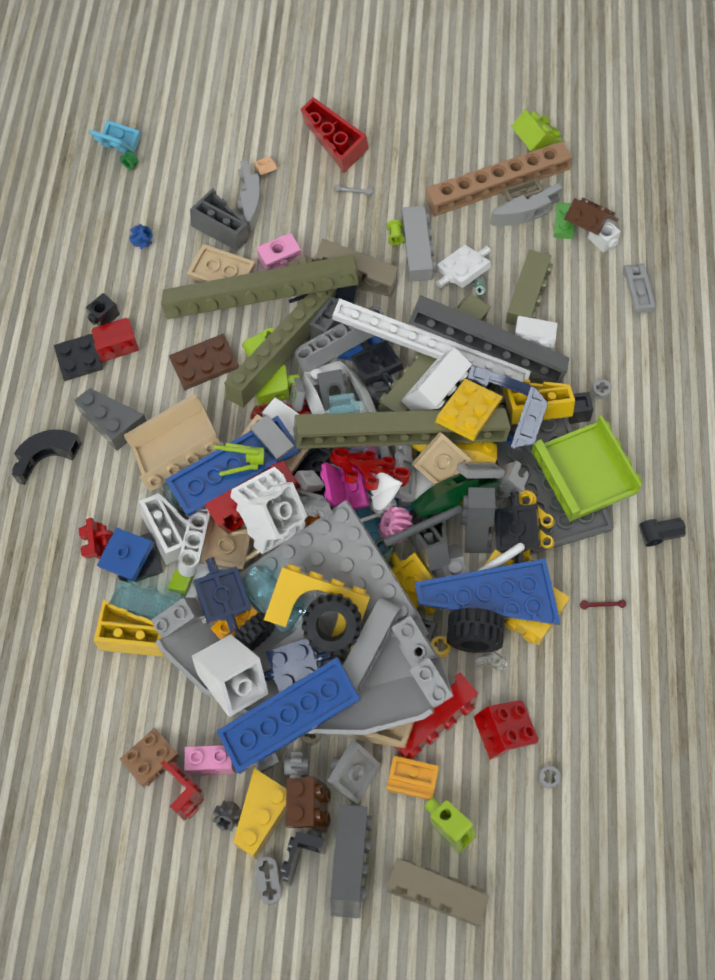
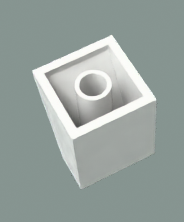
[192,634,269,717]

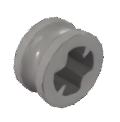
[592,379,611,399]
[539,766,561,789]

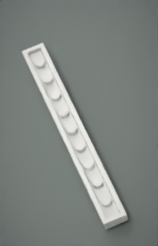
[332,299,531,382]

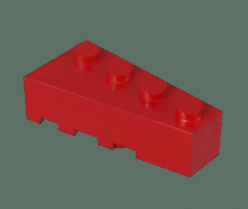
[301,97,369,173]
[204,461,301,535]
[393,672,478,759]

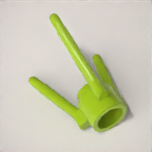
[213,443,264,476]

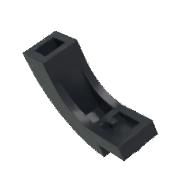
[12,429,82,485]

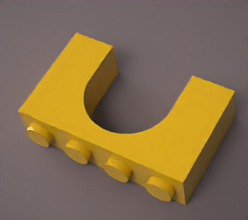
[485,549,570,646]
[264,563,370,650]

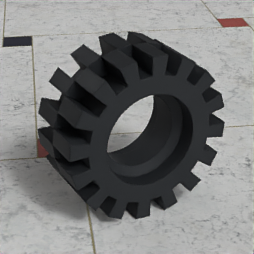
[233,612,276,651]

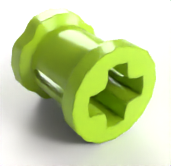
[386,220,405,245]

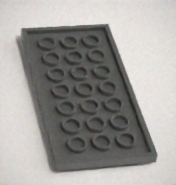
[492,398,614,554]

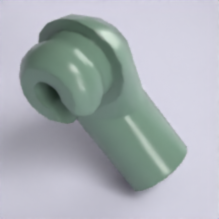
[472,277,486,295]

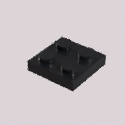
[54,334,103,381]

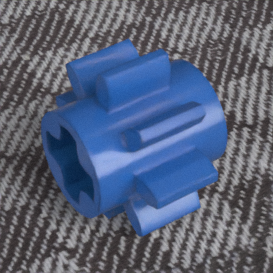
[129,224,153,249]

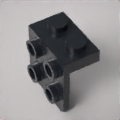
[280,830,327,886]

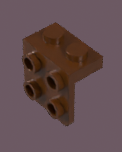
[564,197,619,236]
[286,777,331,833]

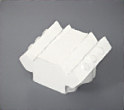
[230,467,308,554]

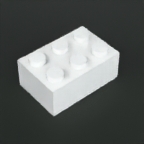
[401,347,472,411]

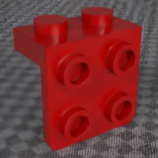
[91,318,139,363]
[473,700,538,760]
[160,760,204,821]

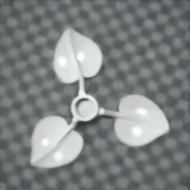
[360,473,402,522]

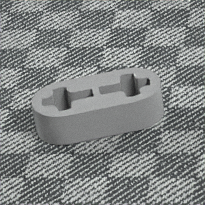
[256,857,282,905]

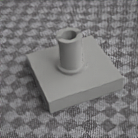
[327,740,381,805]

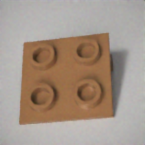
[120,728,179,788]

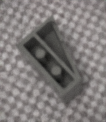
[190,188,248,251]
[74,388,146,451]
[461,487,495,553]
[408,512,451,571]

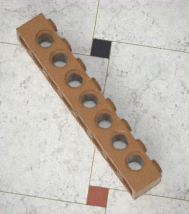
[425,141,572,217]

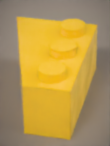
[503,379,575,425]
[94,600,165,657]
[233,768,286,859]

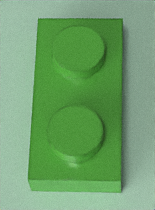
[554,202,574,239]

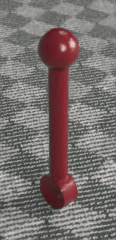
[580,600,626,610]

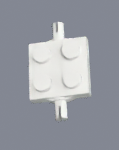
[436,245,491,288]

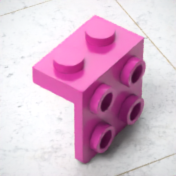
[320,462,370,511]

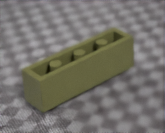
[506,249,553,325]

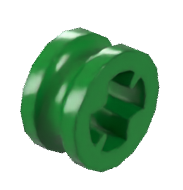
[120,151,139,170]

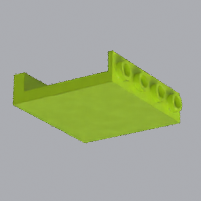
[531,415,642,522]

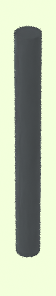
[382,505,462,548]

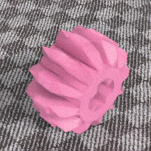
[378,506,413,544]

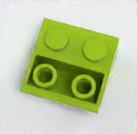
[511,109,564,151]

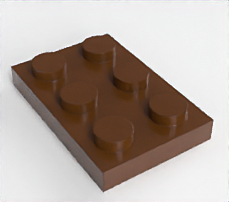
[169,333,239,391]

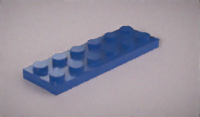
[165,416,301,517]
[217,658,362,774]

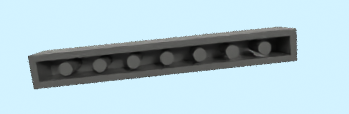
[409,295,569,383]

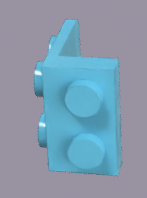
[89,120,142,153]

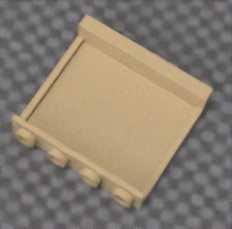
[124,393,222,492]

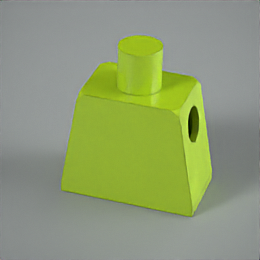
[256,364,299,407]
[424,797,476,854]

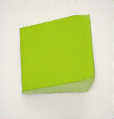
[167,569,195,595]

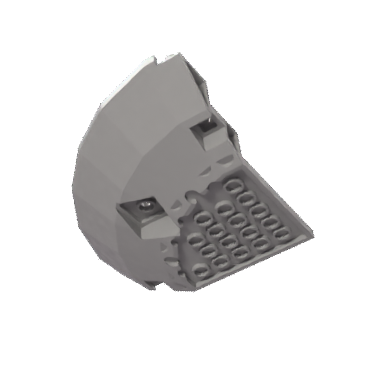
[151,500,453,735]

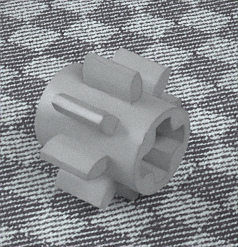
[284,751,308,778]

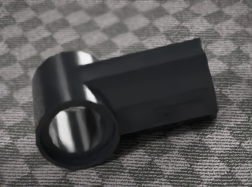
[639,517,686,547]

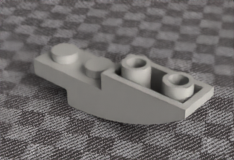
[237,160,262,233]
[490,183,563,226]

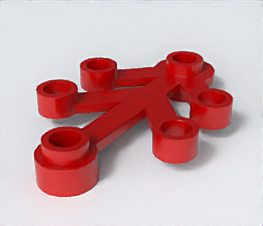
[330,448,410,490]

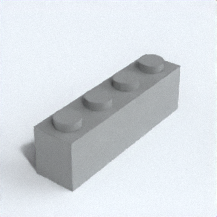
[402,206,436,282]

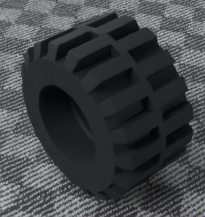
[302,593,362,655]
[446,608,505,653]

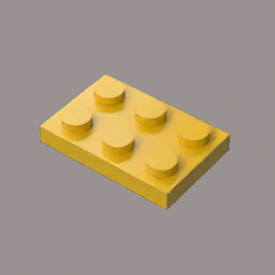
[435,378,503,441]

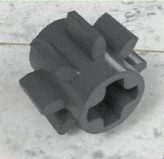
[366,380,389,405]
[213,800,242,831]

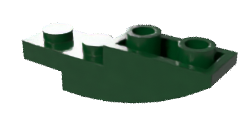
[411,473,499,517]

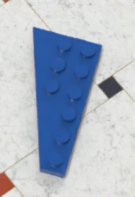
[414,558,561,625]

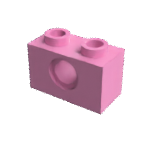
[256,233,301,270]
[184,745,235,776]

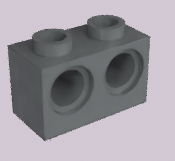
[309,296,341,339]

